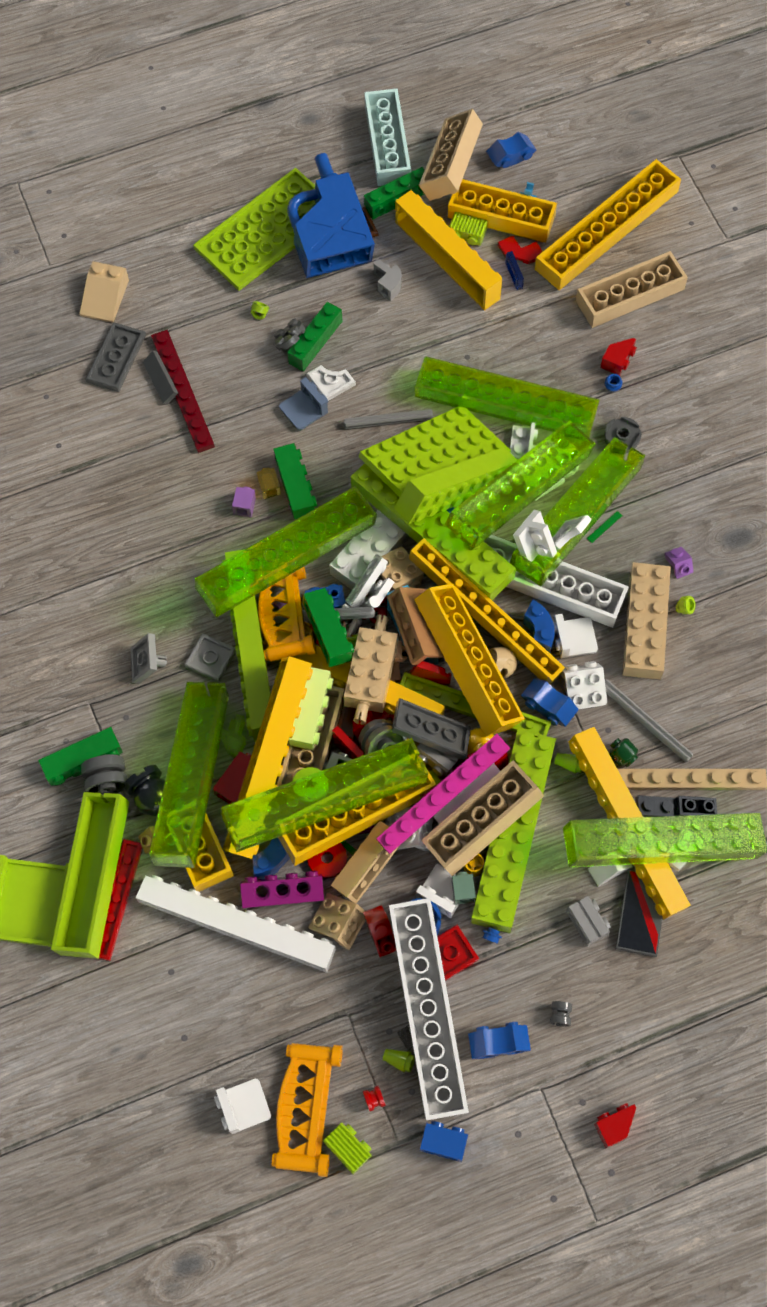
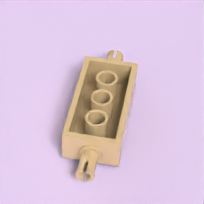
[344,615,398,725]

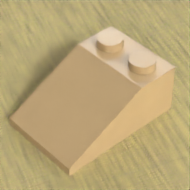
[80,261,129,323]

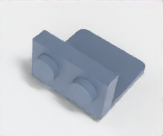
[279,377,328,431]

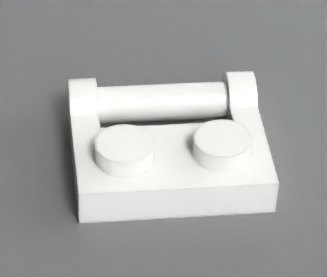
[359,578,394,608]

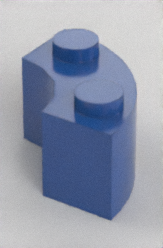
[486,132,537,168]
[523,600,555,653]
[521,678,579,727]
[253,833,290,880]
[468,1022,531,1059]

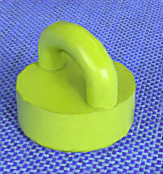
[251,301,269,320]
[675,596,695,615]

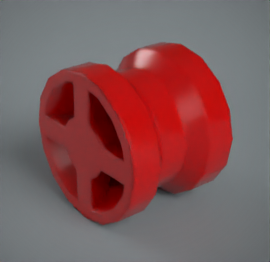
[362,1085,386,1112]

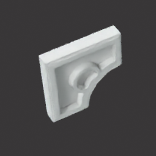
[306,365,356,401]
[552,515,591,550]

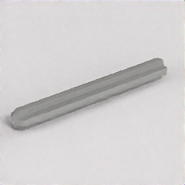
[344,409,433,429]

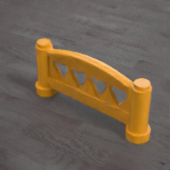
[255,560,316,662]
[272,1043,343,1177]

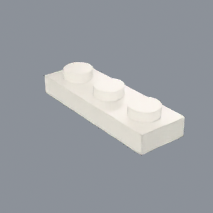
[345,554,388,607]

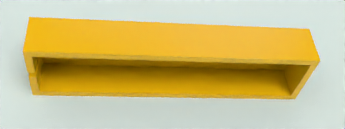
[395,190,502,311]

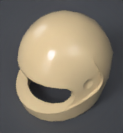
[489,647,517,678]

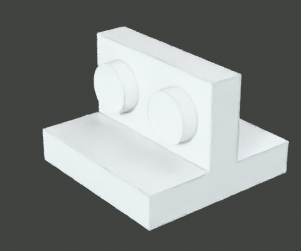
[513,510,557,565]

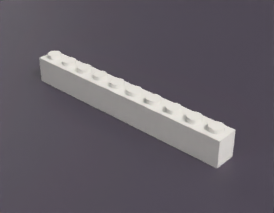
[136,875,336,973]

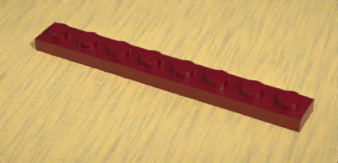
[151,330,215,453]

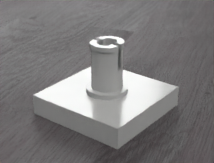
[130,633,167,684]

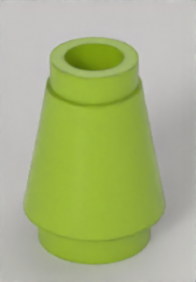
[555,753,582,774]
[383,1048,415,1073]

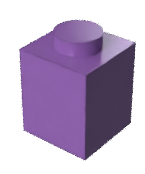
[232,487,256,517]

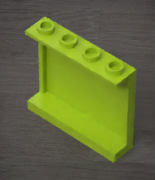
[0,855,69,947]

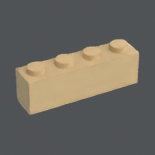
[331,820,399,903]

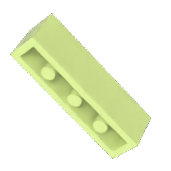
[289,667,334,750]

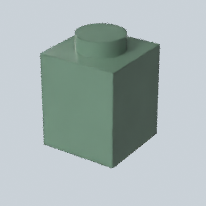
[452,872,476,905]

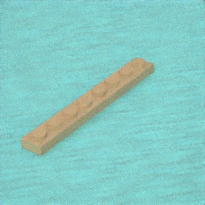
[617,769,767,790]

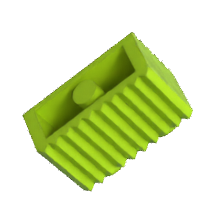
[449,212,488,246]
[323,1123,372,1175]

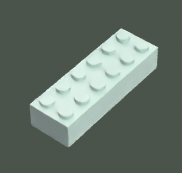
[364,89,411,186]

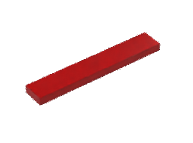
[99,839,143,961]

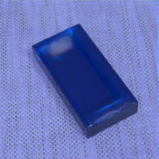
[505,251,524,290]

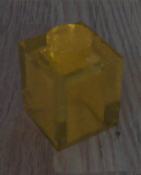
[256,467,281,499]

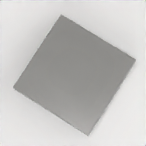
[185,633,236,683]

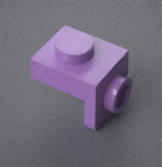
[665,547,693,579]

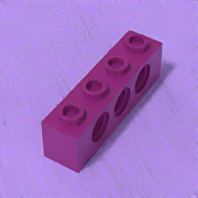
[240,871,324,908]

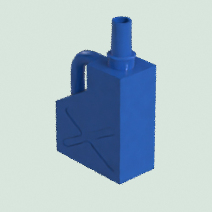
[287,153,375,278]

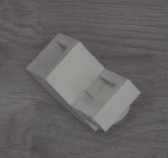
[373,259,402,301]

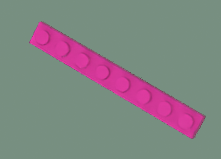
[376,734,510,855]

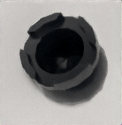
[124,765,173,816]

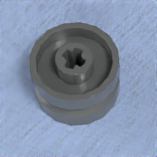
[358,719,408,769]
[80,755,128,795]

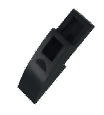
[635,795,718,821]

